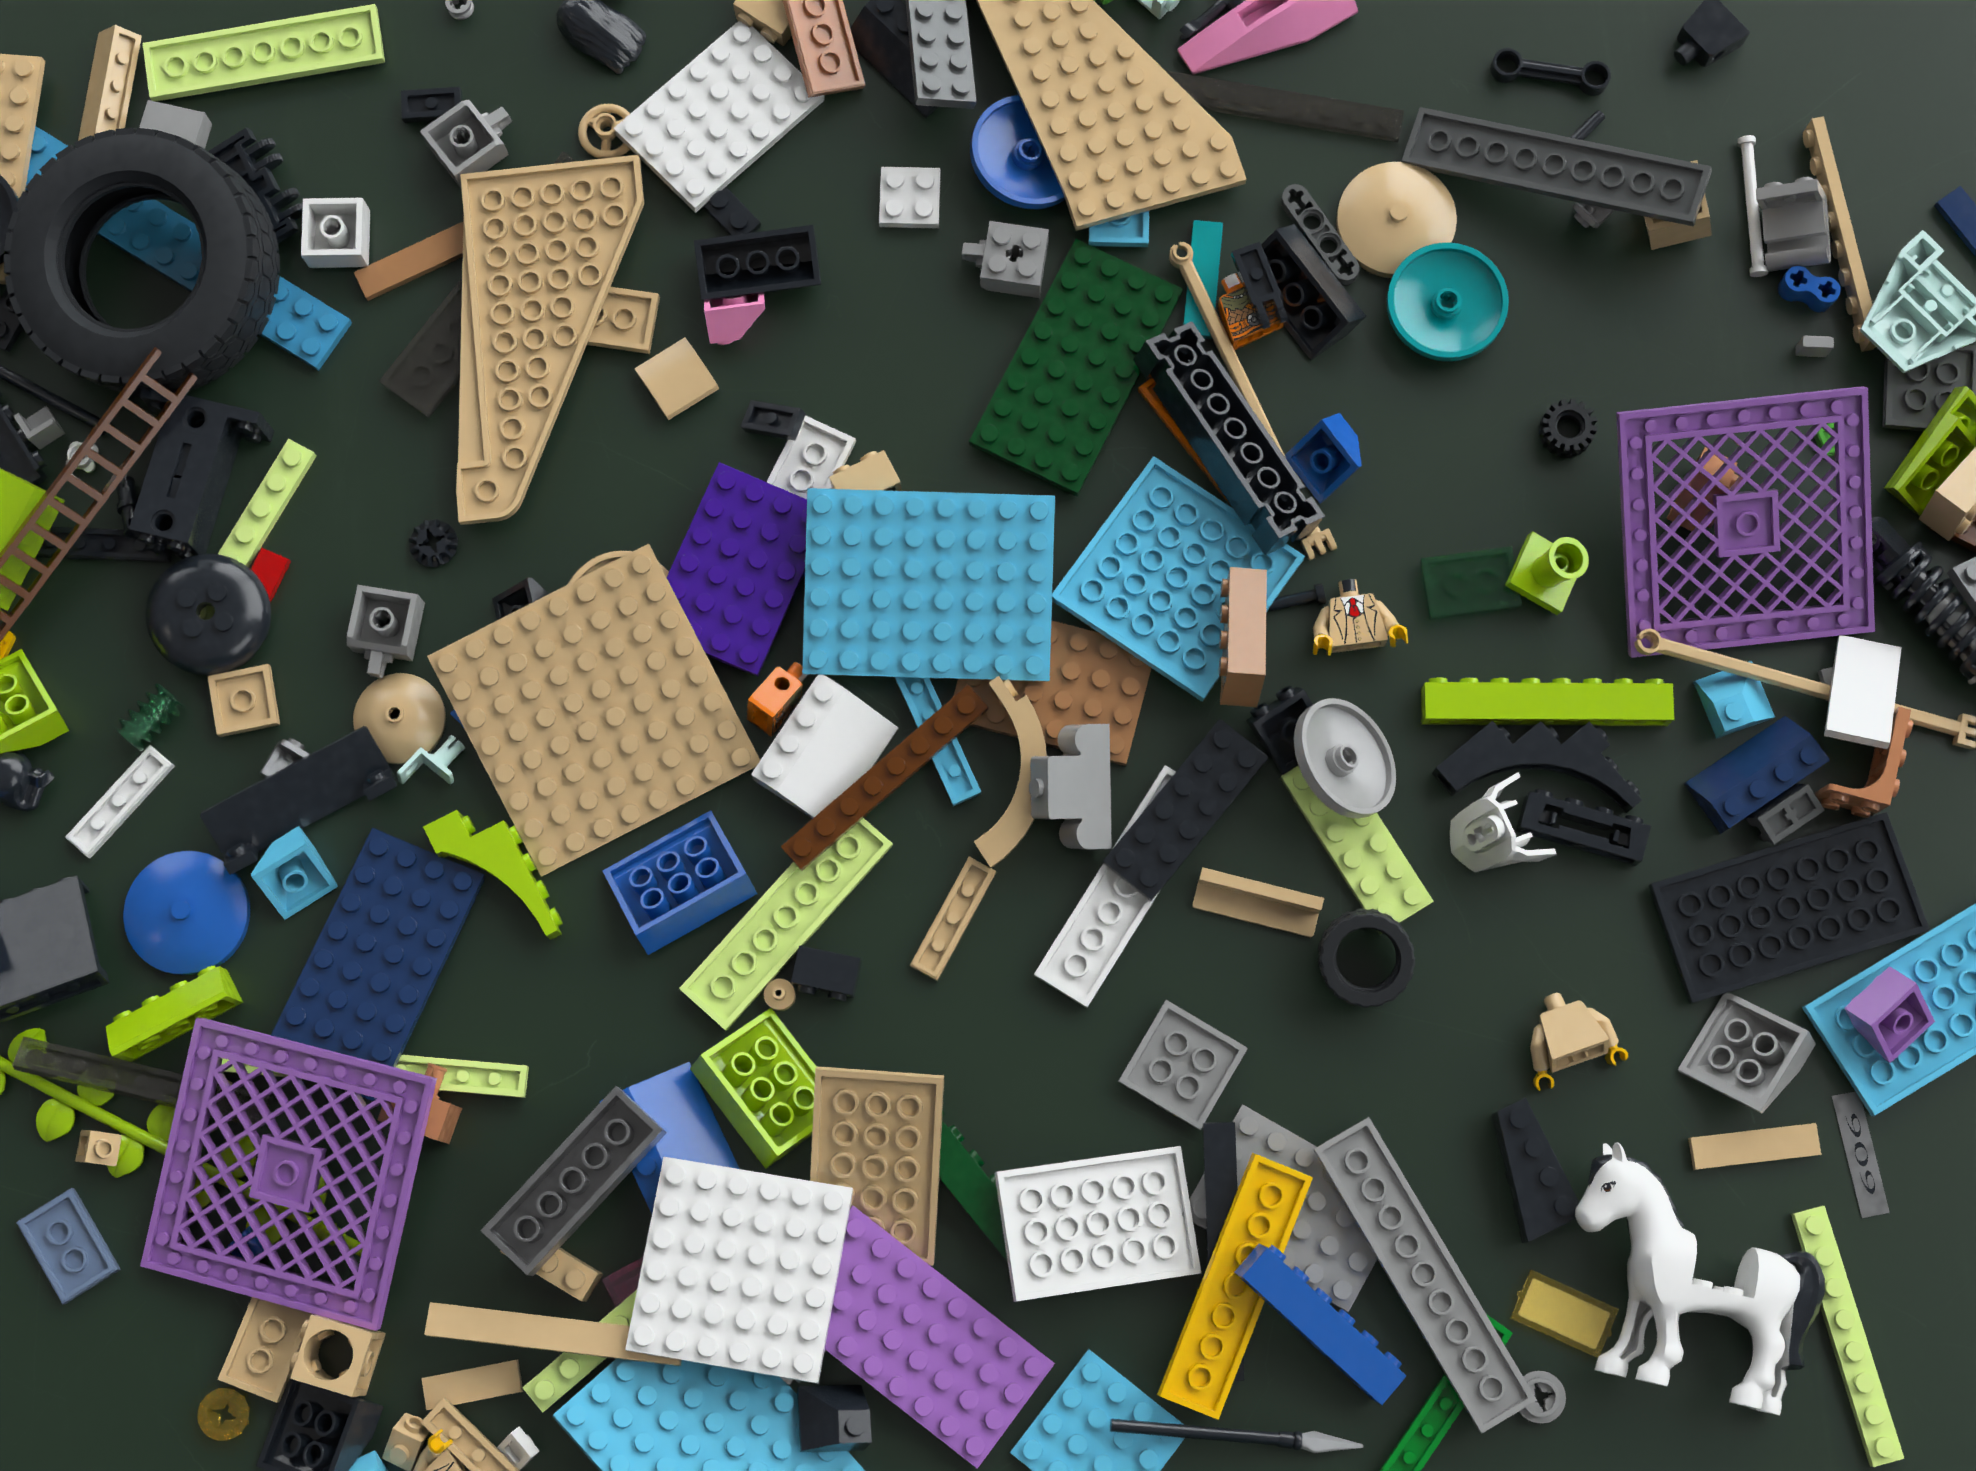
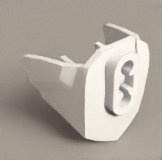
[1450,772,1557,872]

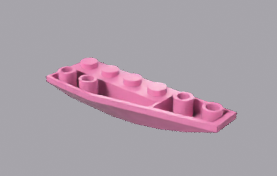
[1177,0,1358,75]

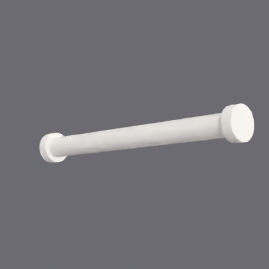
[1737,135,1768,277]

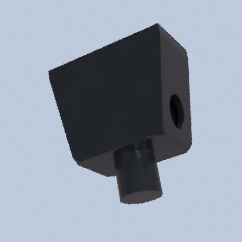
[1674,0,1750,67]

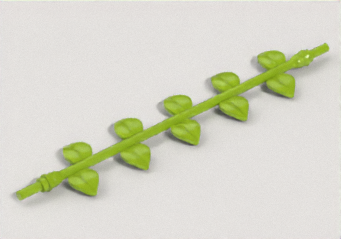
[0,1028,363,1257]

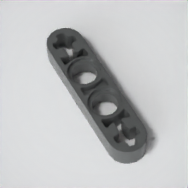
[1281,184,1359,285]

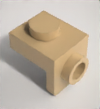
[382,1413,431,1471]

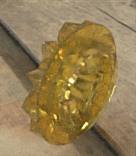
[198,1388,250,1441]

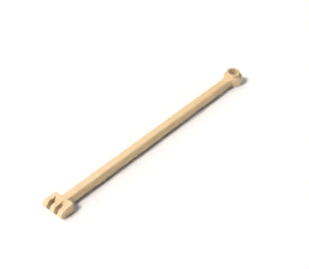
[1169,242,1337,561]
[1634,629,1976,750]

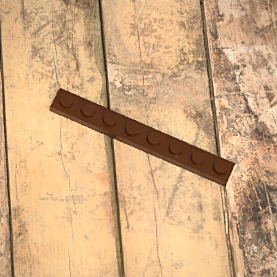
[781,685,988,871]

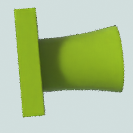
[1505,531,1589,615]

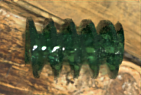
[116,683,184,751]

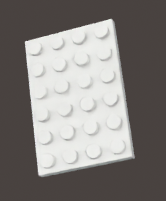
[614,21,824,213]
[994,1146,1201,1302]

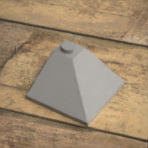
[1678,992,1816,1114]

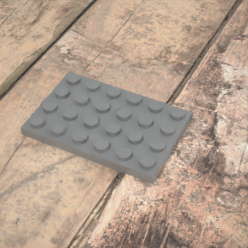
[1182,1104,1377,1312]

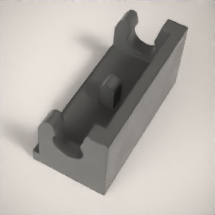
[1746,784,1824,844]

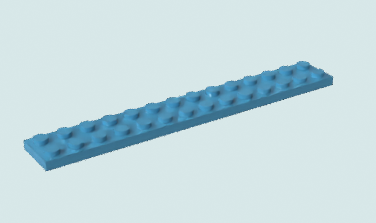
[25,126,352,371]

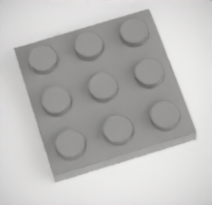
[1118,1000,1248,1130]

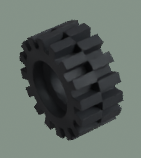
[1539,398,1598,458]

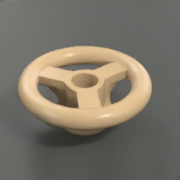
[578,104,630,159]

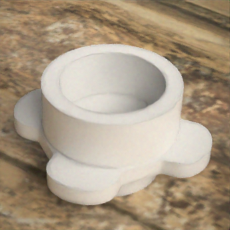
[66,441,99,473]

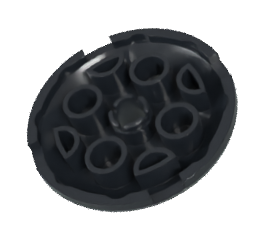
[146,554,271,675]

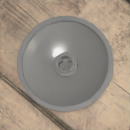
[1294,698,1396,819]

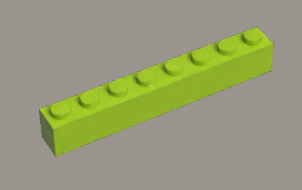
[1421,677,1674,726]

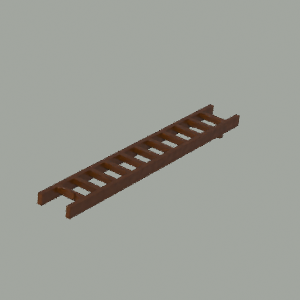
[0,347,198,642]

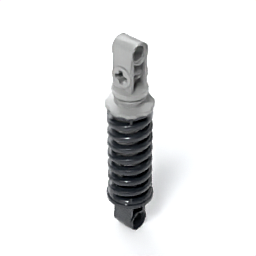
[1872,517,1976,685]

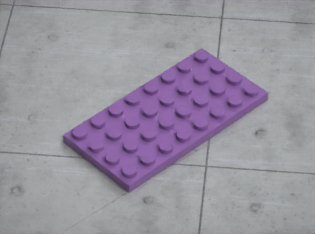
[825,1205,1055,1469]

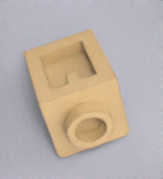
[75,1130,122,1166]

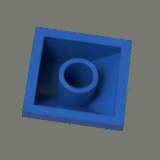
[1285,413,1362,503]

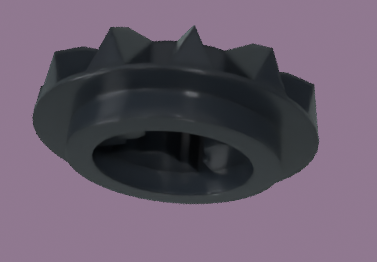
[409,519,458,567]

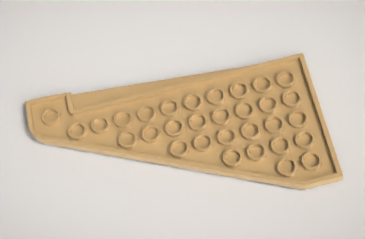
[976,0,1247,231]
[456,155,644,525]

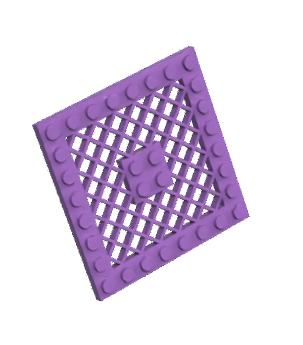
[1616,386,1875,658]
[140,1017,437,1331]

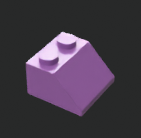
[1845,966,1935,1063]

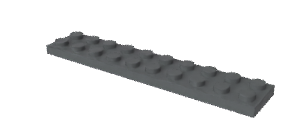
[1402,107,1712,227]

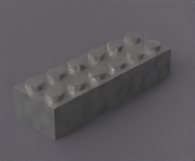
[481,1086,667,1276]

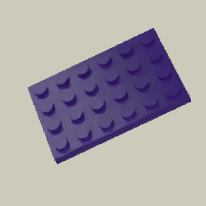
[667,462,807,677]

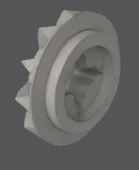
[1519,1371,1566,1423]

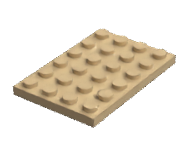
[810,1067,944,1266]

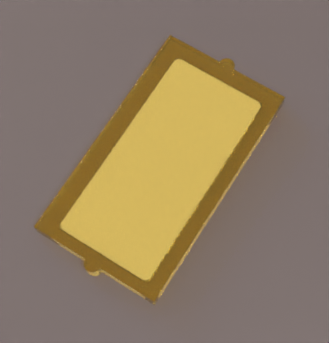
[1510,1270,1619,1358]

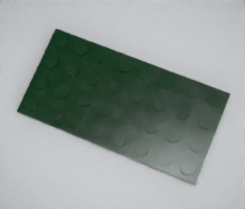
[969,239,1183,497]

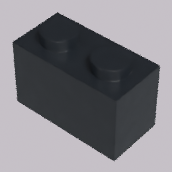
[791,946,862,1002]

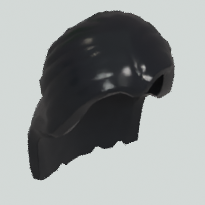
[557,0,646,75]

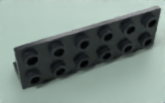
[200,726,397,875]

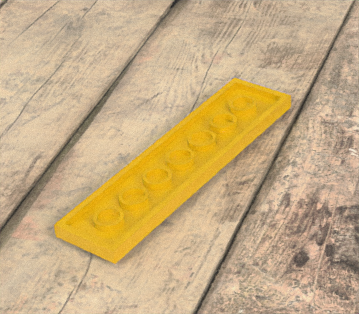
[1157,1153,1313,1420]

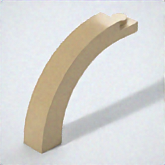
[974,676,1047,868]

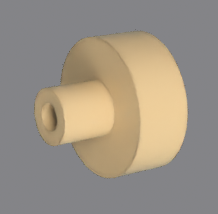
[764,979,796,1011]

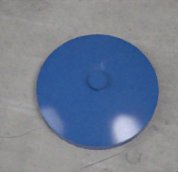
[970,95,1065,209]
[123,851,250,976]

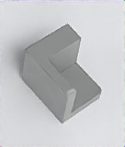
[14,406,65,449]

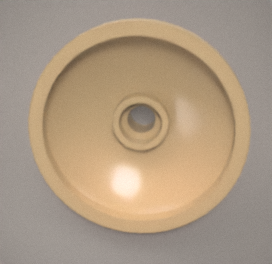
[353,673,446,764]

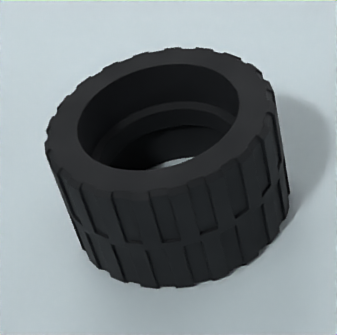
[1318,908,1415,1008]

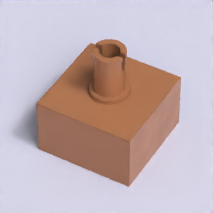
[378,1063,462,1144]

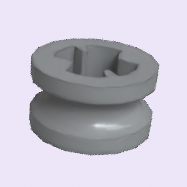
[445,0,474,20]

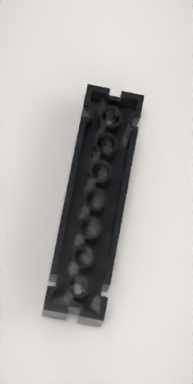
[1133,321,1325,555]

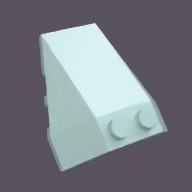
[1859,230,1976,373]

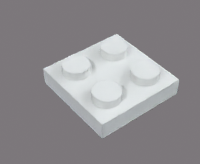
[879,167,941,228]

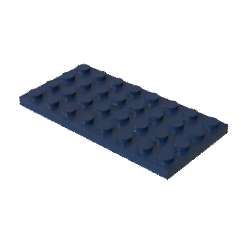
[271,828,486,1102]

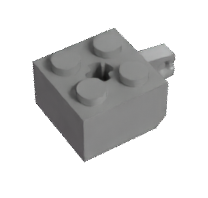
[420,100,512,189]
[961,221,1049,298]
[347,585,425,678]

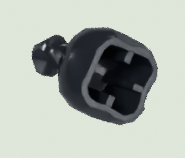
[0,751,55,812]

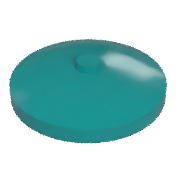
[1386,243,1509,361]

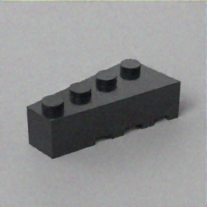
[1492,1098,1579,1243]

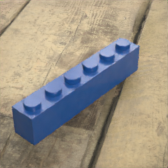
[1234,1243,1407,1405]

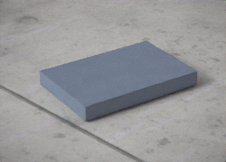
[16,1188,121,1304]

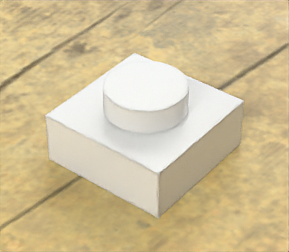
[497,1426,539,1470]

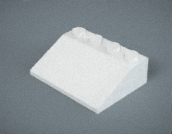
[751,675,899,818]

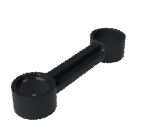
[1490,48,1611,96]

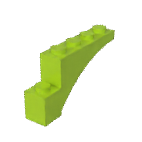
[423,810,563,940]

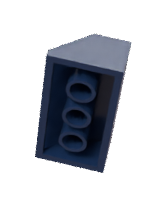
[1684,716,1830,834]

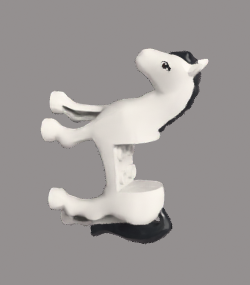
[1575,1142,1825,1416]

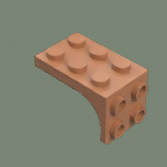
[1814,707,1913,818]

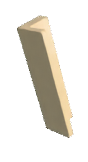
[78,25,142,141]
[1192,867,1324,938]

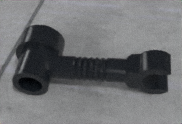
[1179,0,1246,43]

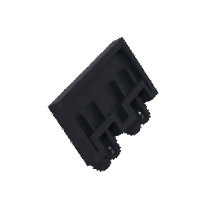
[208,127,303,244]

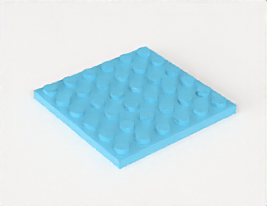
[1052,456,1305,702]

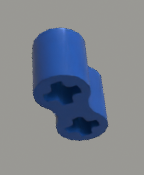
[1778,266,1841,312]

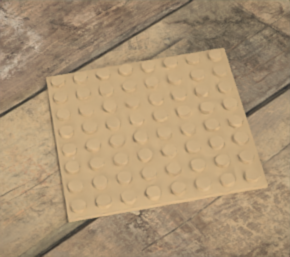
[427,544,760,877]

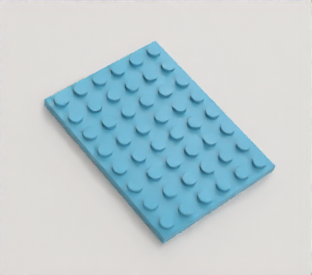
[802,488,1055,681]
[552,1359,865,1471]

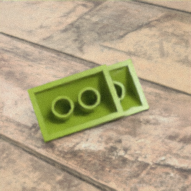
[1884,386,1976,516]

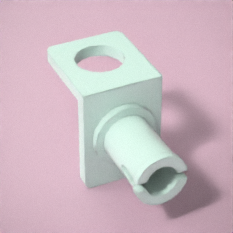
[397,735,465,785]

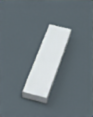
[65,745,175,859]

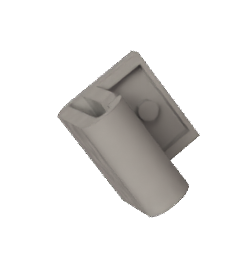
[1756,177,1831,272]

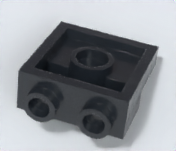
[1246,686,1313,774]

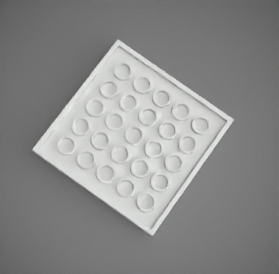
[625,1157,853,1384]

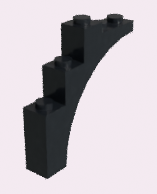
[1432,721,1642,813]

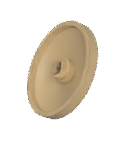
[1336,162,1457,278]

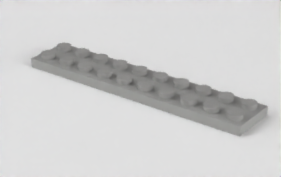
[1313,1117,1537,1433]

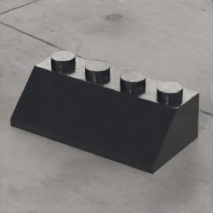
[850,0,938,118]
[1261,224,1367,360]
[694,225,821,301]

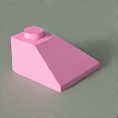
[704,293,765,345]

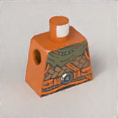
[1217,273,1284,350]
[747,662,808,737]

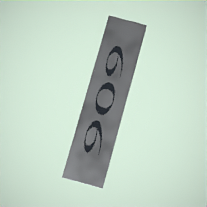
[1832,1091,1890,1218]

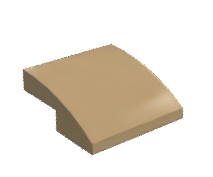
[634,337,719,420]

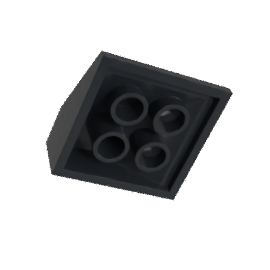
[256,1373,384,1471]

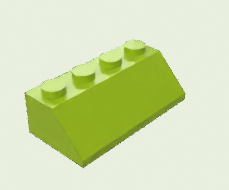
[106,965,243,1062]

